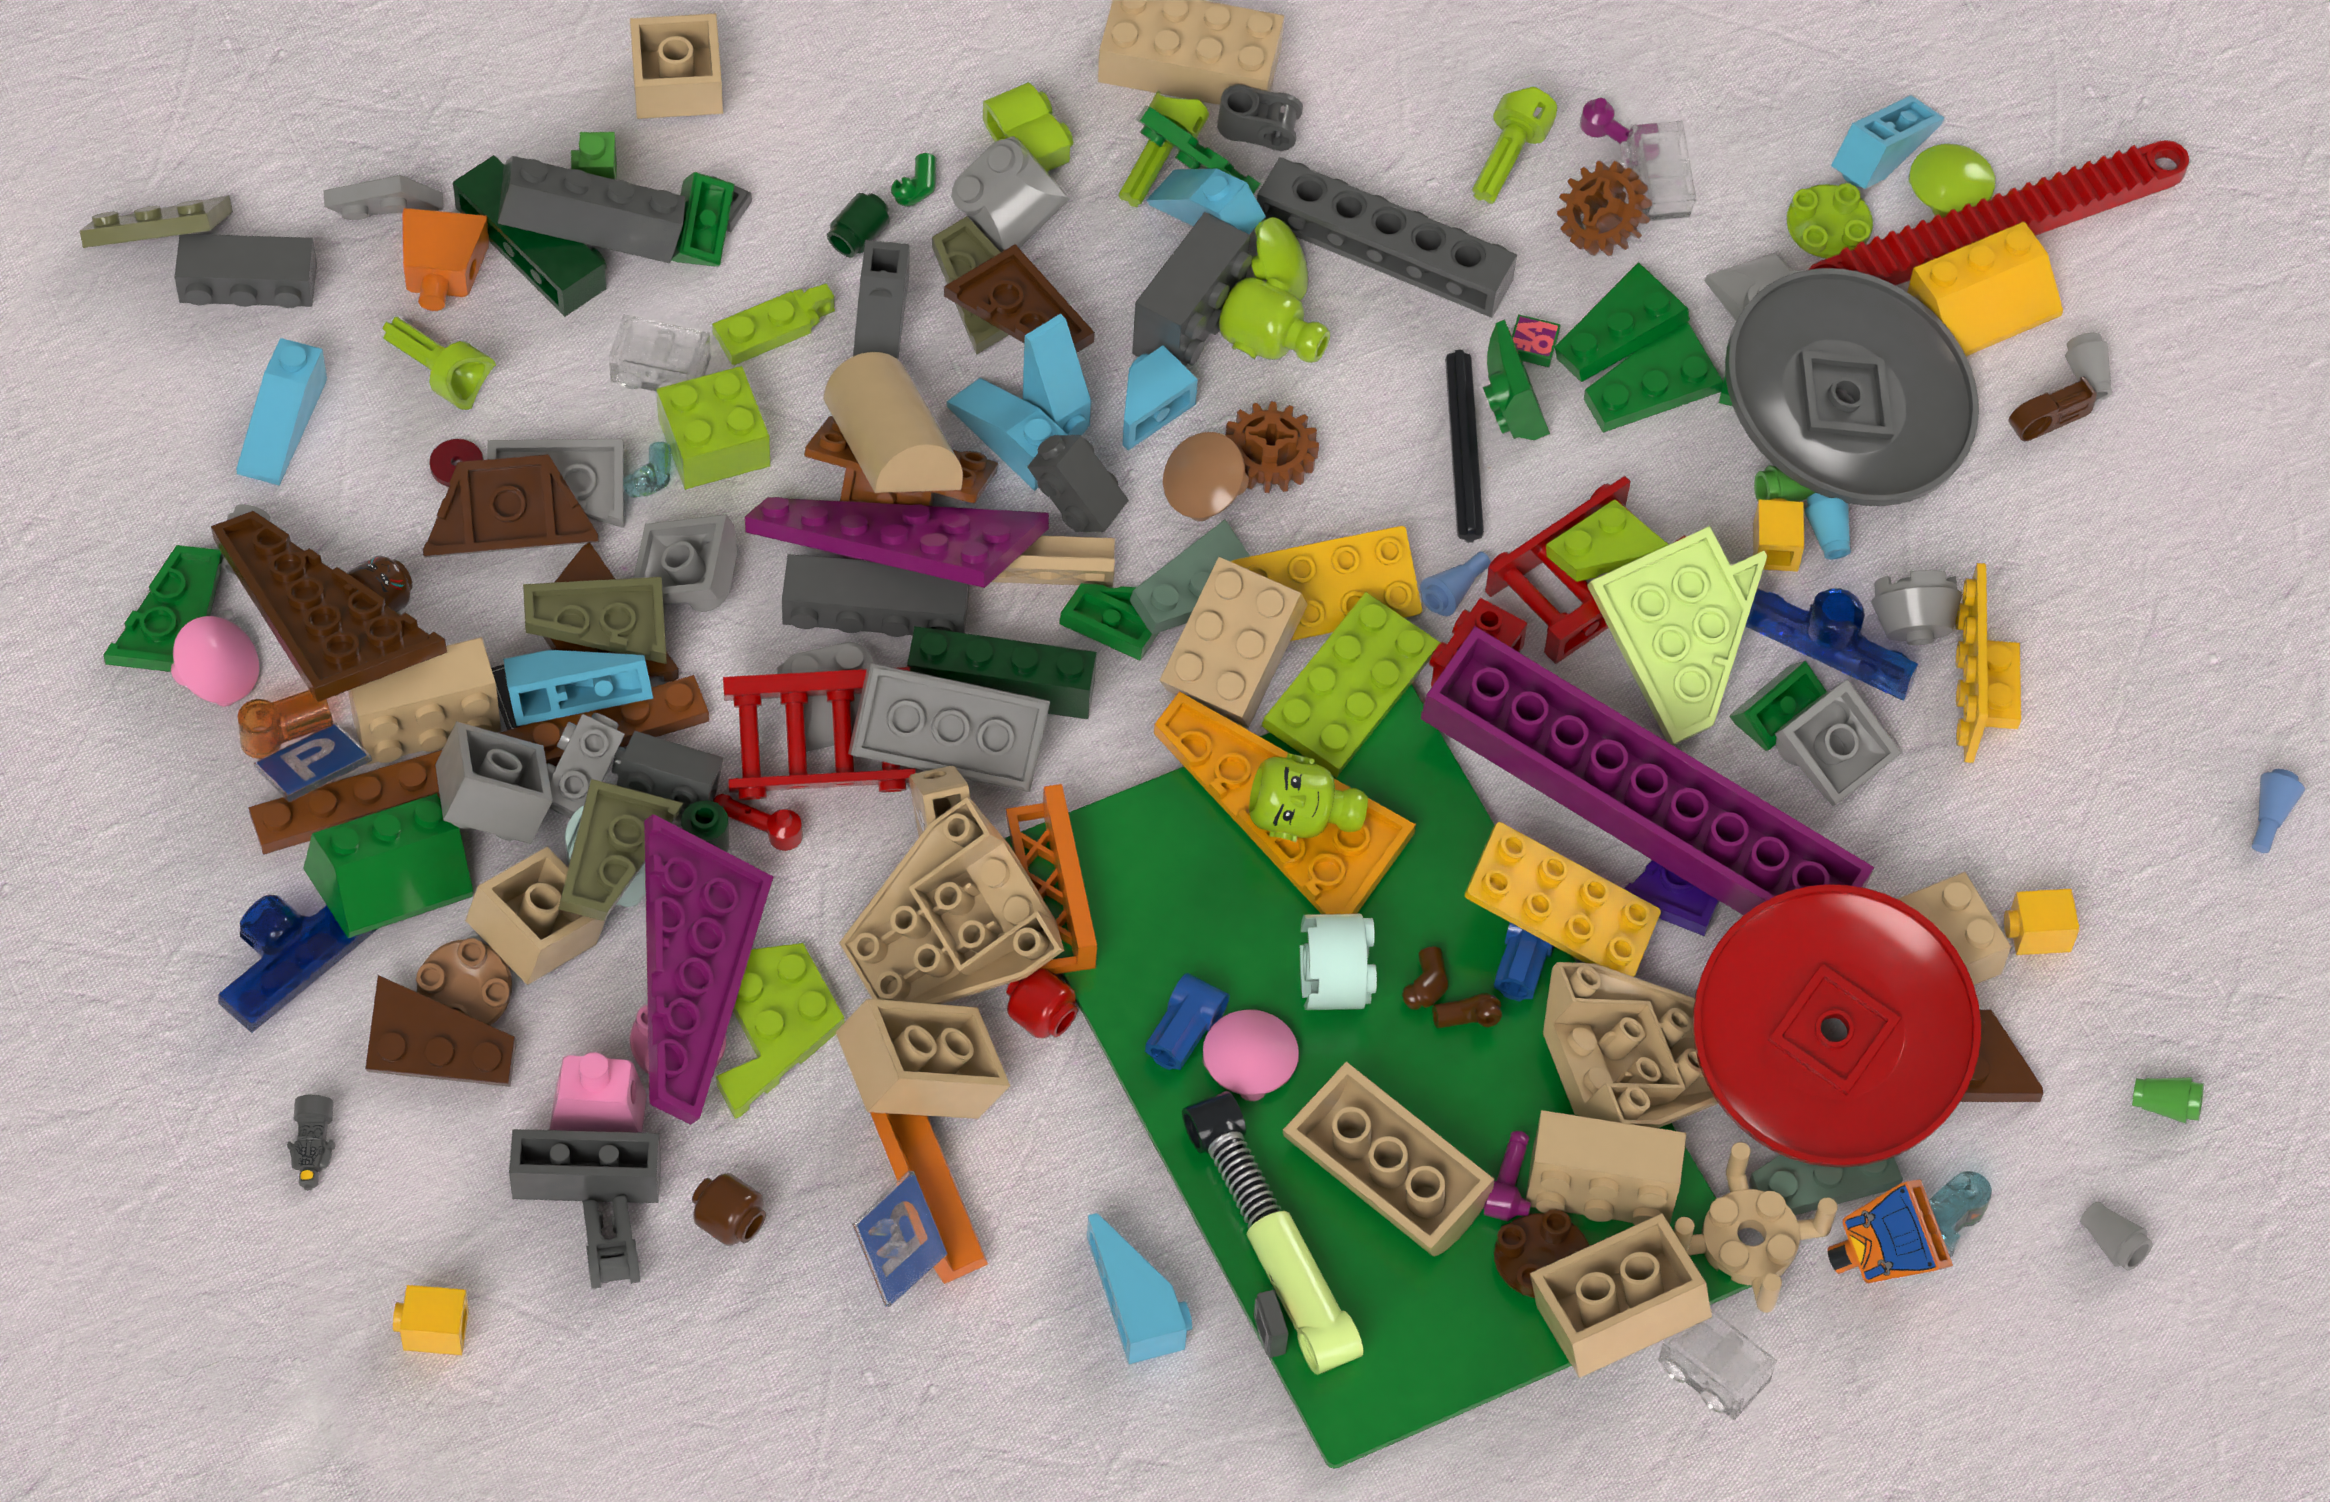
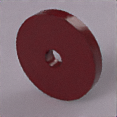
[429,439,484,487]

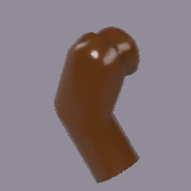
[1402,947,1448,1010]
[1432,993,1502,1029]

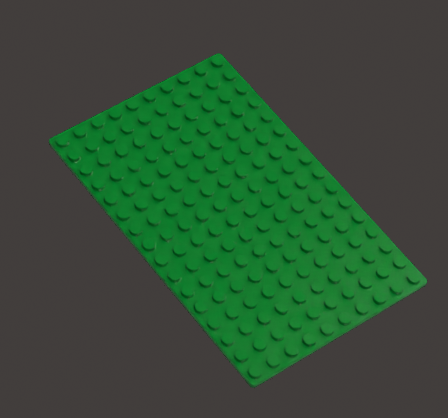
[1004,684,1752,1469]

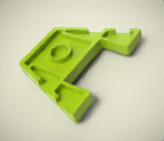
[716,943,845,1119]

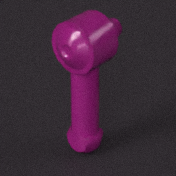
[1580,98,1659,164]
[1483,1131,1531,1221]

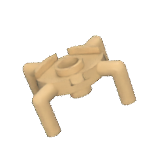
[1673,1142,1838,1313]

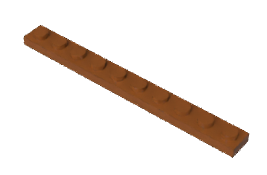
[248,675,709,855]

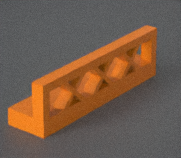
[1006,784,1097,974]
[870,1112,988,1284]

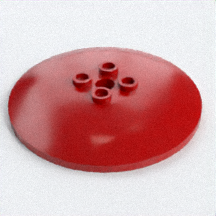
[1693,884,1981,1167]

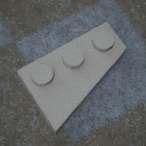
[487,438,624,528]

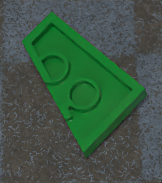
[1136,105,1261,194]
[1555,262,1690,383]
[1584,322,1723,433]
[103,545,223,672]

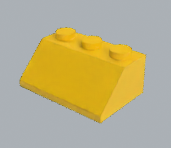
[1907,222,2063,356]

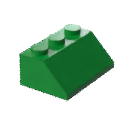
[303,794,474,938]

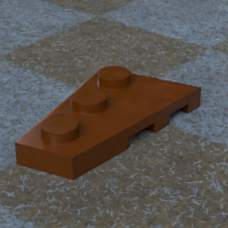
[944,244,1095,353]
[365,975,517,1087]

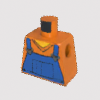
[1827,1179,1953,1284]

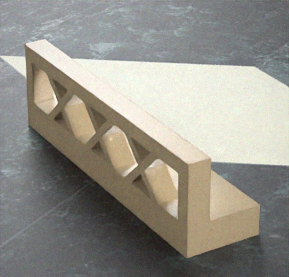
[992,536,1115,587]

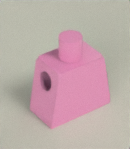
[550,1052,647,1133]

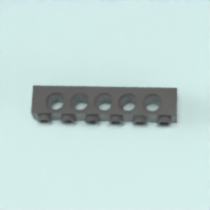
[1257,157,1517,318]

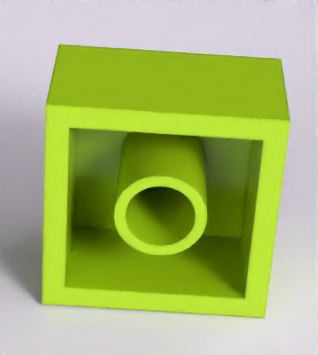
[656,366,770,490]

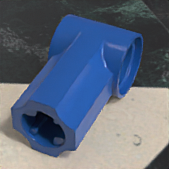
[1494,922,1554,1001]
[1145,973,1230,1070]

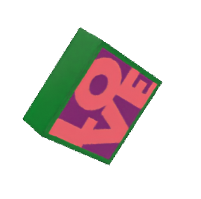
[1512,314,1561,368]

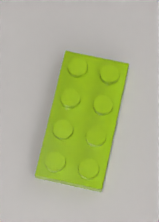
[1261,592,1441,778]

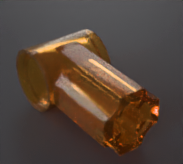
[237,690,333,759]

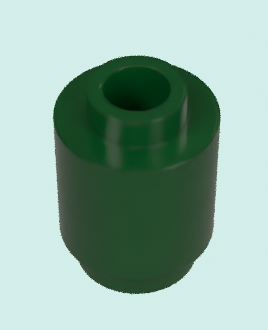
[827,193,890,258]
[681,800,730,852]

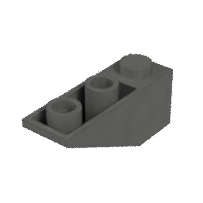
[853,240,910,359]

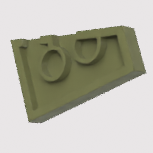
[79,195,233,248]
[932,216,1009,355]
[523,577,667,664]
[558,779,683,921]

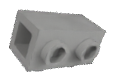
[547,713,625,818]

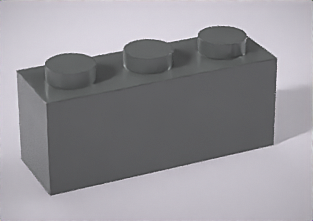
[174,234,317,308]
[509,1129,661,1203]

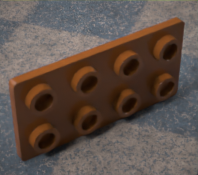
[804,416,998,506]

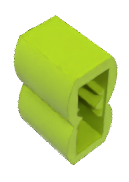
[982,82,1073,172]

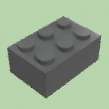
[1132,212,1252,367]

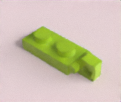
[712,283,835,365]

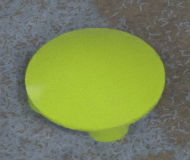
[1908,144,1995,218]
[1786,183,1873,259]
[1251,218,1308,300]

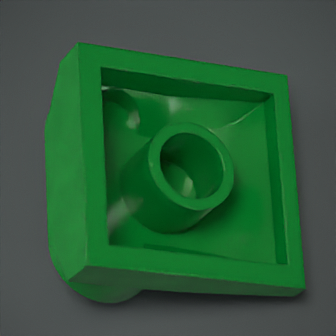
[1483,319,1550,441]

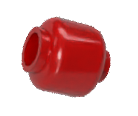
[1006,968,1078,1039]

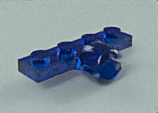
[1745,588,1918,701]
[218,894,379,1033]

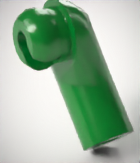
[891,153,936,207]

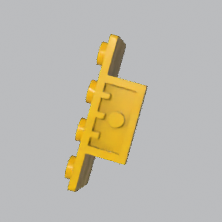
[1231,526,1422,641]
[1955,563,2021,763]
[1464,822,1661,977]

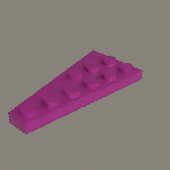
[745,497,1049,588]

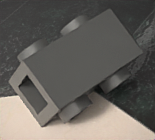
[1027,435,1129,532]
[612,731,724,814]

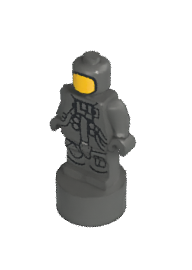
[287,1095,336,1191]

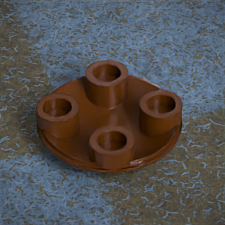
[1494,1209,1589,1298]

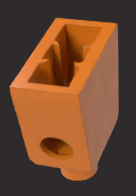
[402,208,489,311]

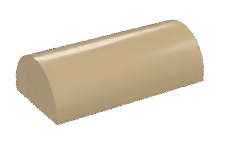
[823,352,963,493]
[1283,1062,1494,1256]

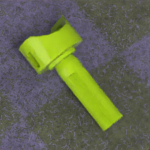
[1472,86,1557,204]
[1118,90,1209,207]
[382,316,496,410]

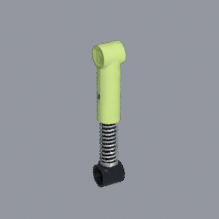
[1182,1091,1363,1375]

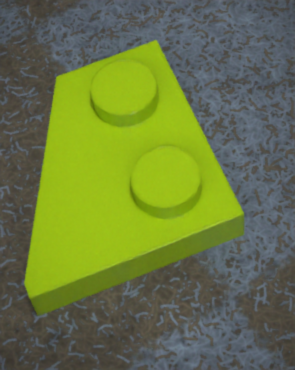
[1546,499,1669,582]

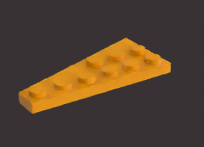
[1154,691,1416,914]

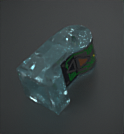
[1929,1171,1992,1258]

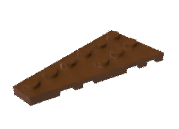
[211,511,447,702]

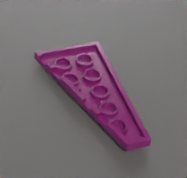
[644,814,774,1125]

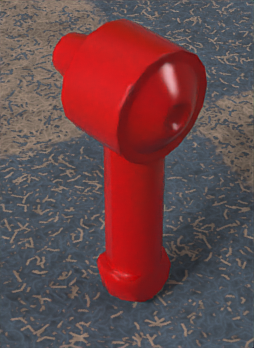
[713,794,803,851]

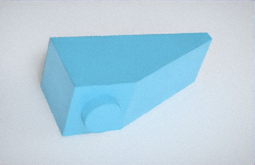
[1831,95,1945,189]
[1147,169,1266,234]
[1023,313,1091,435]
[236,338,327,486]
[947,378,1067,491]
[503,650,653,726]
[1087,1213,1193,1364]

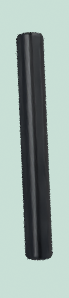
[1445,349,1484,543]

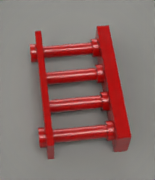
[1485,476,1686,664]
[723,667,916,800]

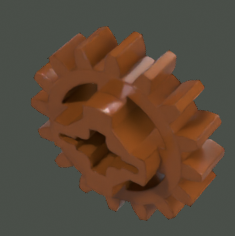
[1557,161,1652,256]
[1225,401,1319,493]

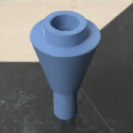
[1420,552,1491,616]
[2252,769,2305,853]

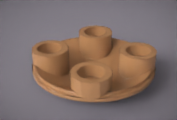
[1163,432,1249,522]
[416,938,512,1026]

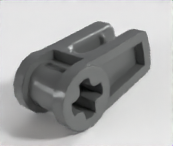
[583,1195,640,1289]

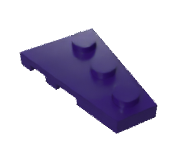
[1624,860,1720,936]

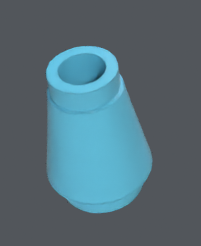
[1805,493,1851,560]

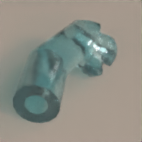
[624,442,671,498]

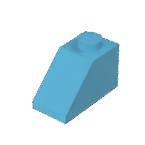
[1122,345,1198,450]

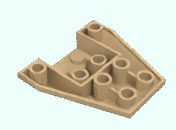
[839,797,1064,1004]
[1543,962,1719,1128]

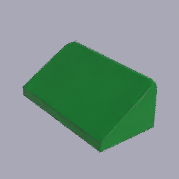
[671,172,735,267]
[1729,661,1827,751]

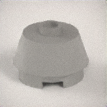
[1871,570,1962,646]

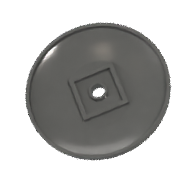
[1725,268,1979,506]

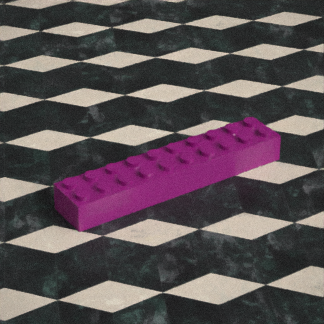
[1420,626,1875,915]

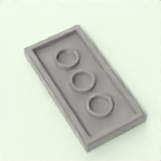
[848,662,1050,792]

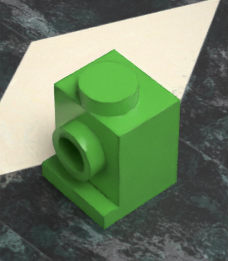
[571,132,617,180]

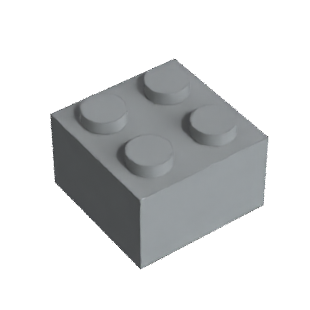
[435,722,553,844]

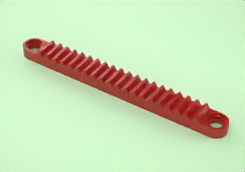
[1808,140,2189,286]

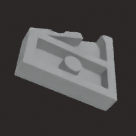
[323,175,444,220]

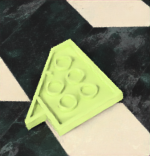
[1587,526,1767,746]

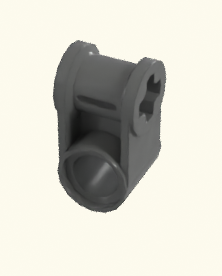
[1217,84,1303,151]

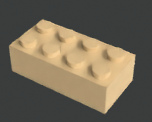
[1098,0,1284,105]

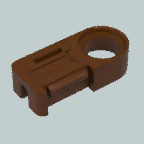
[2008,377,2097,441]

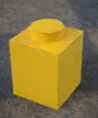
[1753,498,1804,572]
[2004,889,2080,955]
[393,1285,469,1355]

